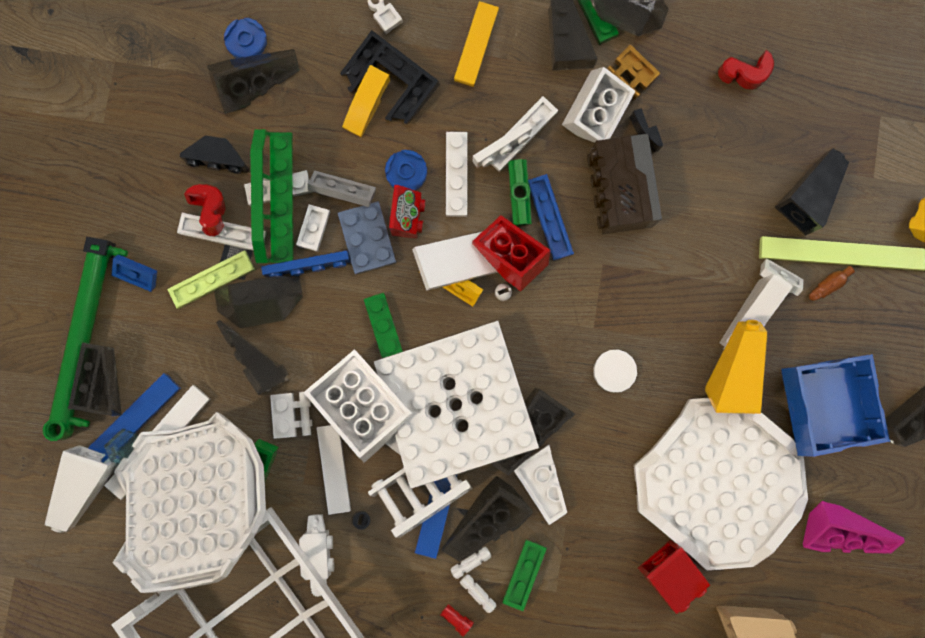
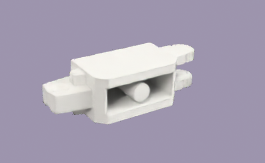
[299,514,334,597]

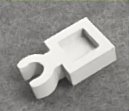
[368,0,403,34]

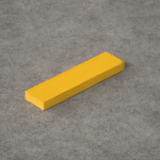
[454,1,499,87]

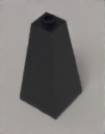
[775,148,849,236]

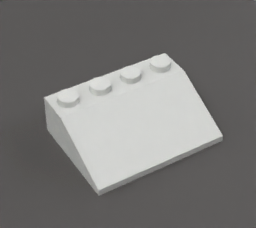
[303,349,412,463]

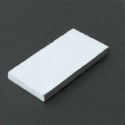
[412,232,498,291]

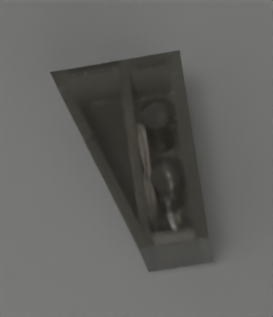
[68,343,122,416]

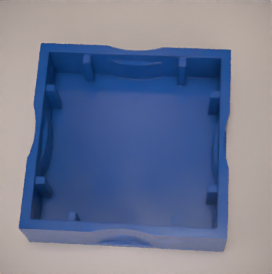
[781,354,890,457]

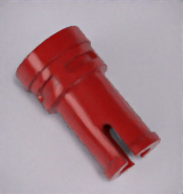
[440,604,474,637]

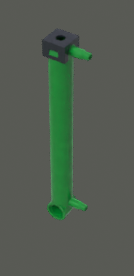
[43,236,128,441]

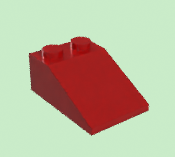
[472,215,550,291]

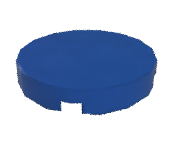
[224,18,267,60]
[385,150,427,191]

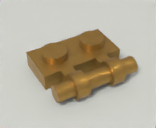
[607,45,661,100]

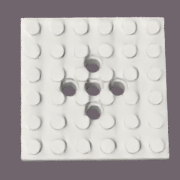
[374,321,539,489]

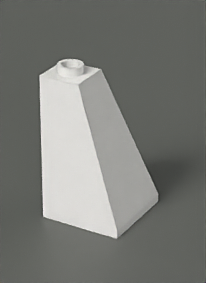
[45,445,122,533]

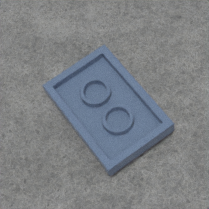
[338,201,396,275]

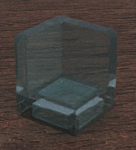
[104,428,139,464]

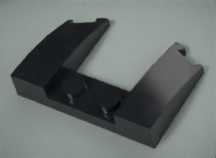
[340,30,440,124]

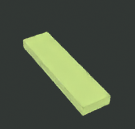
[167,250,255,309]

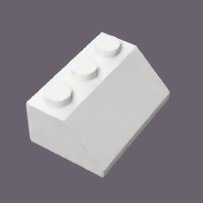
[562,67,635,143]

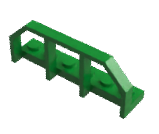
[250,129,294,263]

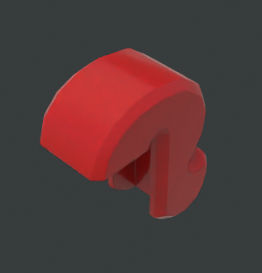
[718,50,774,90]
[184,184,226,236]

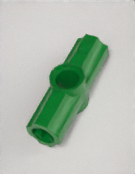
[508,159,532,226]

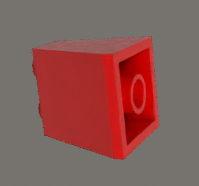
[638,540,710,614]

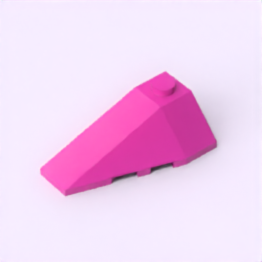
[803,501,905,554]

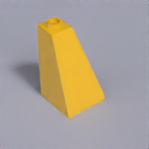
[705,319,767,414]

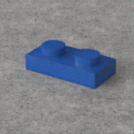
[112,255,157,292]

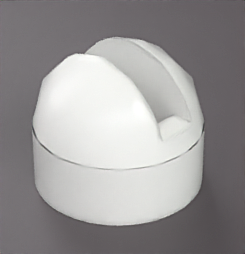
[495,284,512,301]

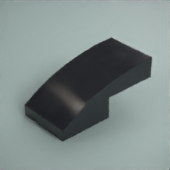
[630,108,663,152]

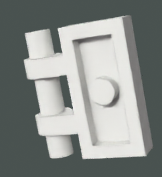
[270,392,313,439]

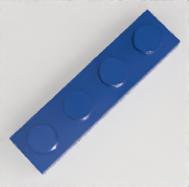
[261,251,351,280]

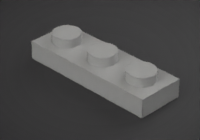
[307,171,376,207]

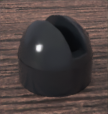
[352,511,370,530]

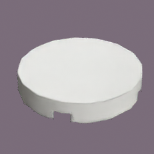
[593,350,637,392]

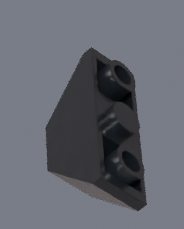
[180,135,249,174]

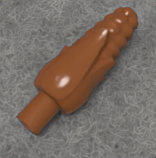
[809,266,855,301]

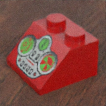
[389,185,426,239]

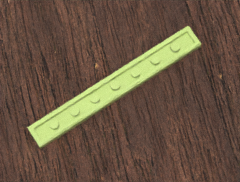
[759,236,925,271]

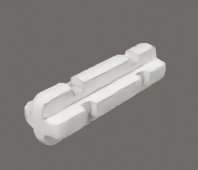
[451,547,491,579]
[460,574,496,613]

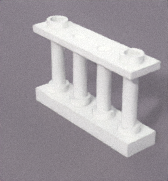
[368,468,473,538]

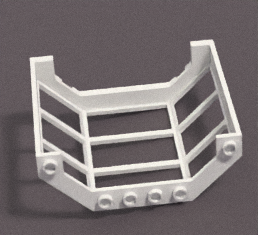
[112,507,365,638]

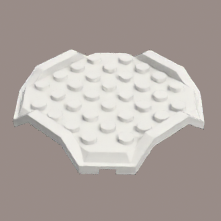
[634,398,808,570]
[112,412,266,593]

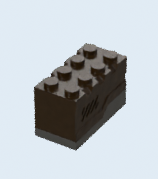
[587,134,662,235]

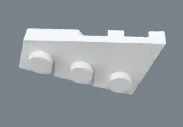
[512,445,567,525]

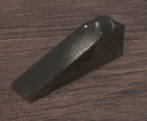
[442,476,533,562]

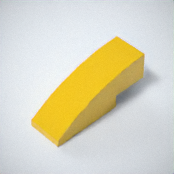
[342,65,390,137]

